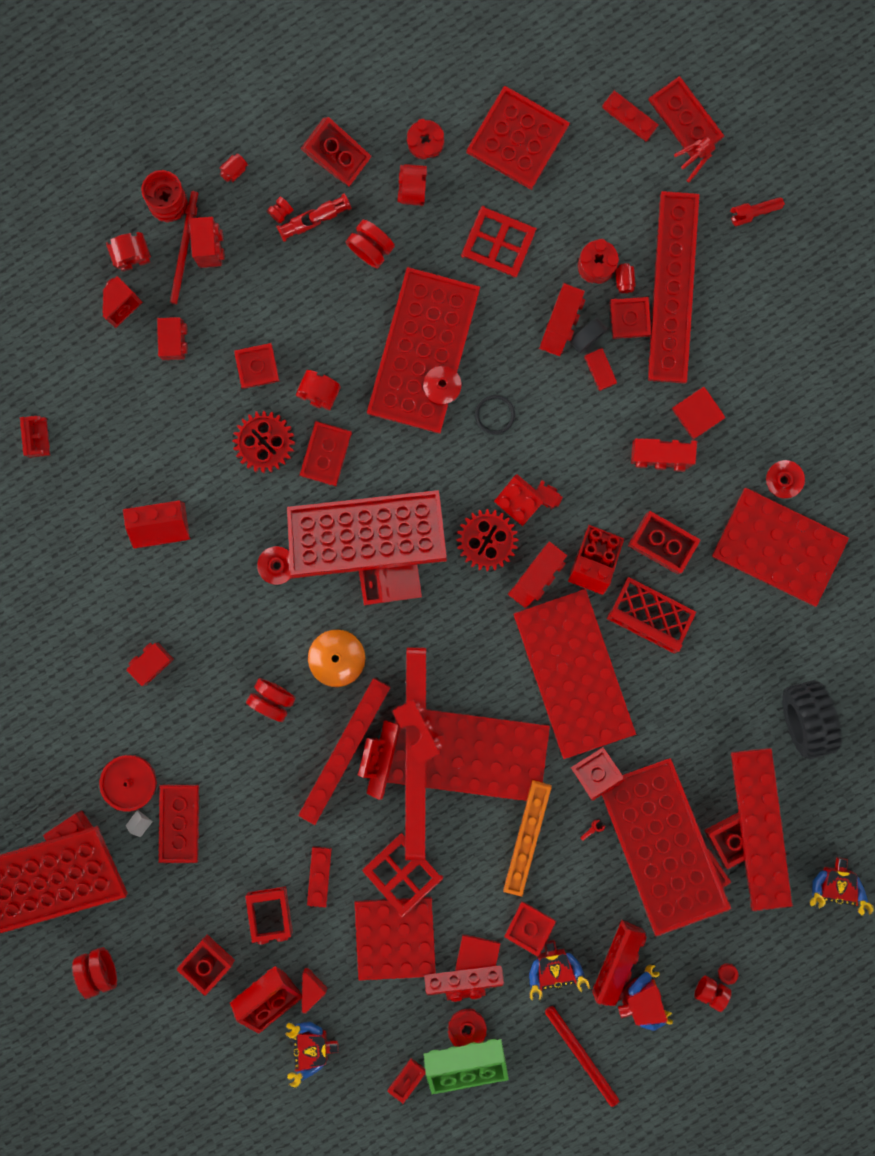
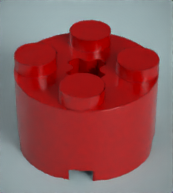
[398,164,427,206]
[106,232,151,271]
[578,239,619,284]
[295,370,341,410]

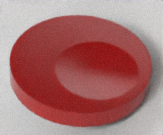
[99,755,157,811]

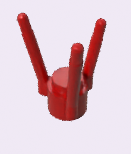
[674,137,716,182]

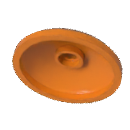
[308,630,365,687]

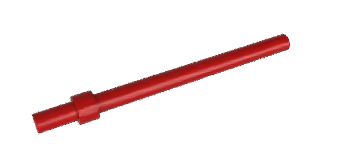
[170,191,199,304]

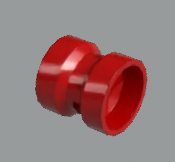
[267,196,294,224]

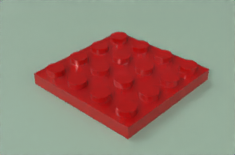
[466,86,570,190]
[355,897,436,981]

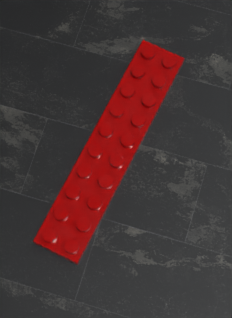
[648,191,700,384]

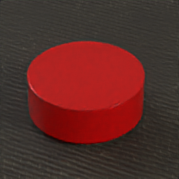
[718,963,739,985]

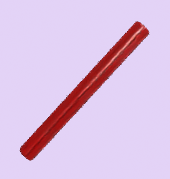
[545,1006,619,1107]

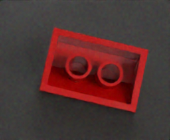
[123,500,190,549]
[230,966,302,1034]

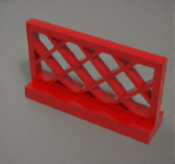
[606,577,696,654]

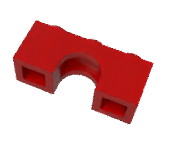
[392,699,442,764]

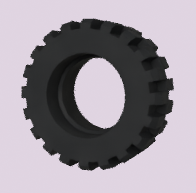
[782,680,842,759]

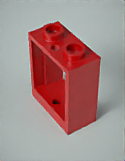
[245,886,293,944]

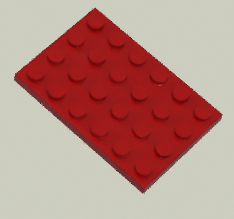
[711,488,849,607]

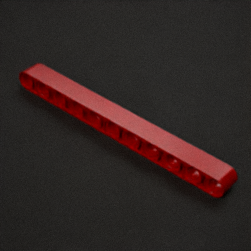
[405,647,426,860]

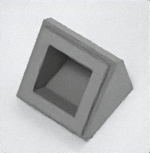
[125,810,153,837]

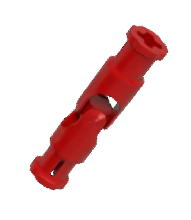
[276,193,352,242]

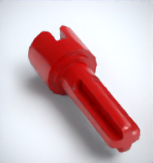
[730,197,785,226]

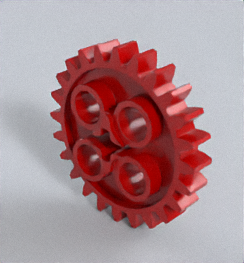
[232,411,295,473]
[456,509,519,571]

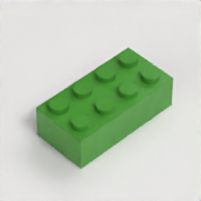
[424,1039,509,1094]

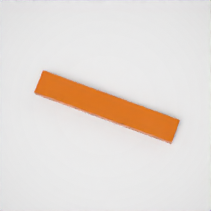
[503,780,552,897]

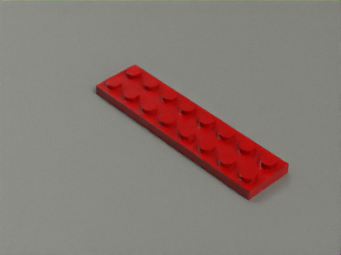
[731,748,792,911]

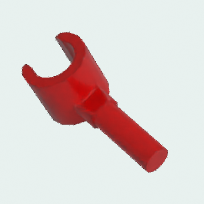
[580,819,605,841]

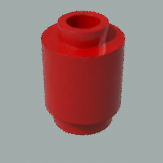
[220,153,248,182]
[615,263,636,294]

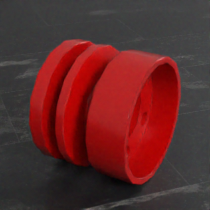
[141,170,188,222]

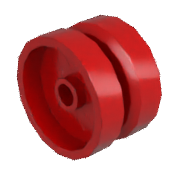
[345,219,395,269]
[246,678,296,722]
[72,947,117,999]

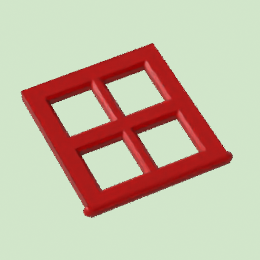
[461,206,537,278]
[362,833,443,917]

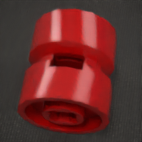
[694,975,731,1012]

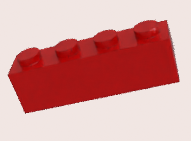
[592,920,647,1006]

